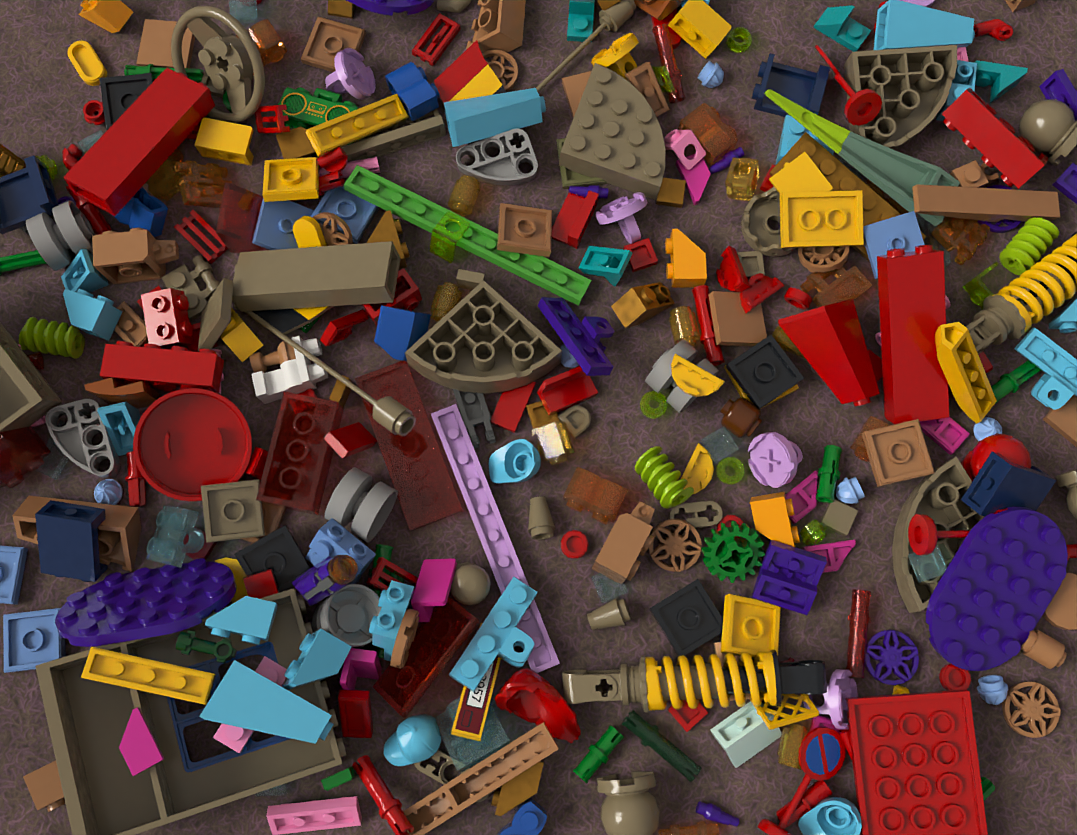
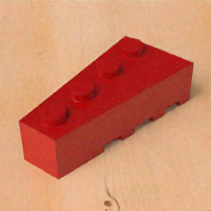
[942,88,1049,189]
[100,341,224,393]

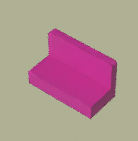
[411,558,457,622]
[340,648,382,690]

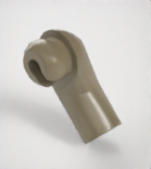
[437,0,472,13]

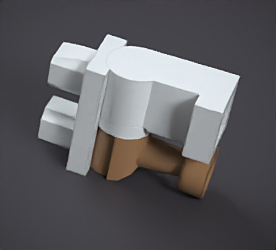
[249,336,328,404]

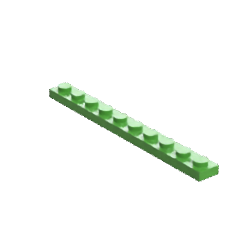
[344,165,592,306]

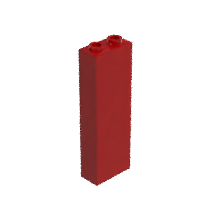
[63,68,215,216]
[877,245,949,425]

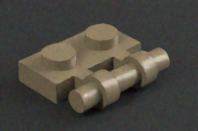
[161,255,220,322]

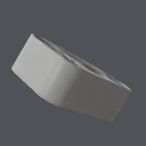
[456,128,538,185]
[45,399,120,479]

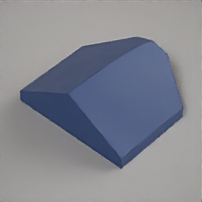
[374,305,431,361]

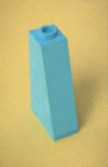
[873,0,975,50]
[444,88,546,147]
[199,660,334,744]

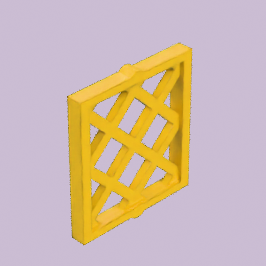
[750,692,819,730]

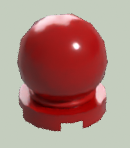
[961,433,1031,482]

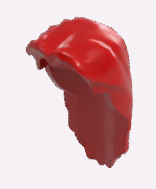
[494,668,581,743]

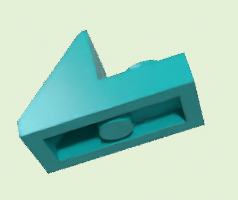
[567,0,595,42]
[813,6,871,52]
[974,60,1028,104]
[579,246,633,286]

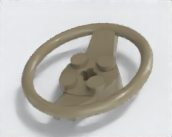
[171,6,265,123]

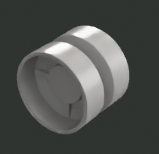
[26,200,95,271]
[645,339,719,413]
[325,467,398,543]
[311,584,382,649]

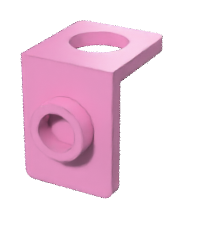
[664,129,706,170]

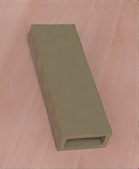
[232,241,400,312]

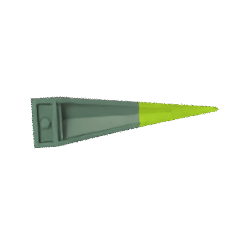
[764,90,960,226]

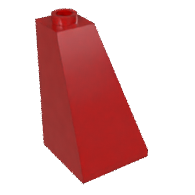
[778,299,880,406]

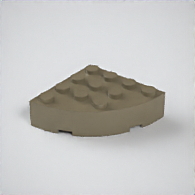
[844,45,957,151]
[559,63,666,200]
[405,280,562,393]
[892,457,984,613]

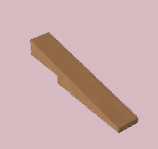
[912,184,1060,222]
[403,722,559,835]

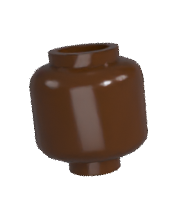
[720,397,763,438]

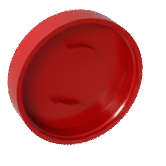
[133,388,252,501]

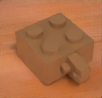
[92,228,179,284]
[592,502,655,585]

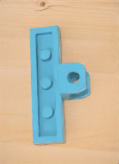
[1014,327,1077,410]
[449,577,538,692]

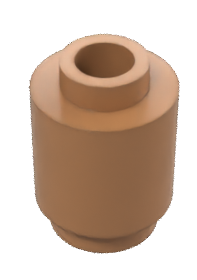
[1021,630,1067,669]

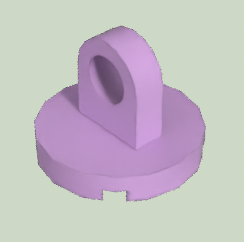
[325,48,376,100]
[595,192,648,244]
[748,432,803,488]
[803,669,858,730]

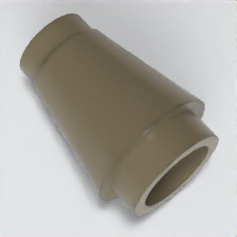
[528,497,556,540]
[587,598,631,630]

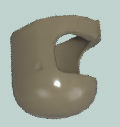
[450,562,491,606]

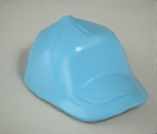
[489,439,541,483]
[384,714,441,766]
[798,797,862,835]

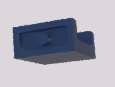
[751,53,830,117]
[0,155,59,234]
[961,451,1057,517]
[35,500,108,582]

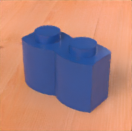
[385,62,440,121]
[113,187,168,237]
[497,798,547,835]

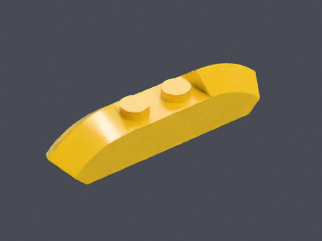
[935,322,996,424]

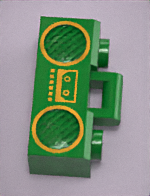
[278,87,359,145]

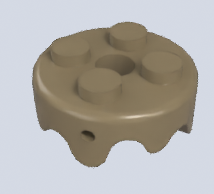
[741,187,797,257]

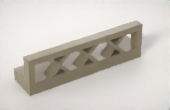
[342,108,446,162]

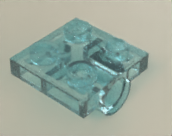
[146,505,205,568]
[435,697,511,773]

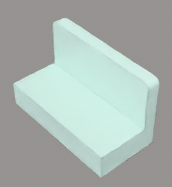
[710,701,782,768]

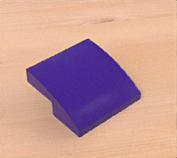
[752,540,827,615]

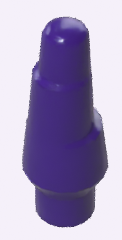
[708,147,745,174]
[569,185,609,199]
[696,801,740,826]

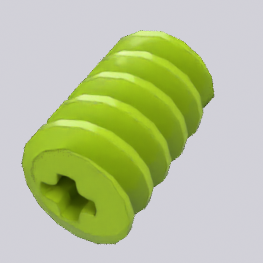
[999,217,1059,276]
[19,317,85,359]
[635,446,694,509]

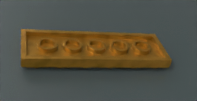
[769,132,926,262]

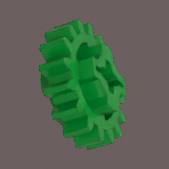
[701,521,765,583]

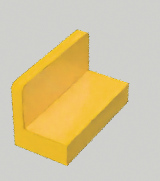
[668,0,731,59]
[195,118,254,166]

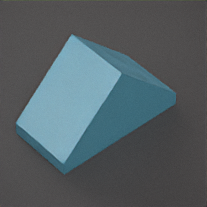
[61,249,109,293]
[97,402,141,456]

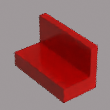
[551,190,599,249]
[537,366,598,416]

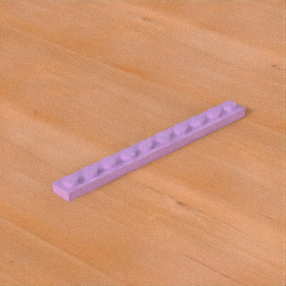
[431,404,560,673]

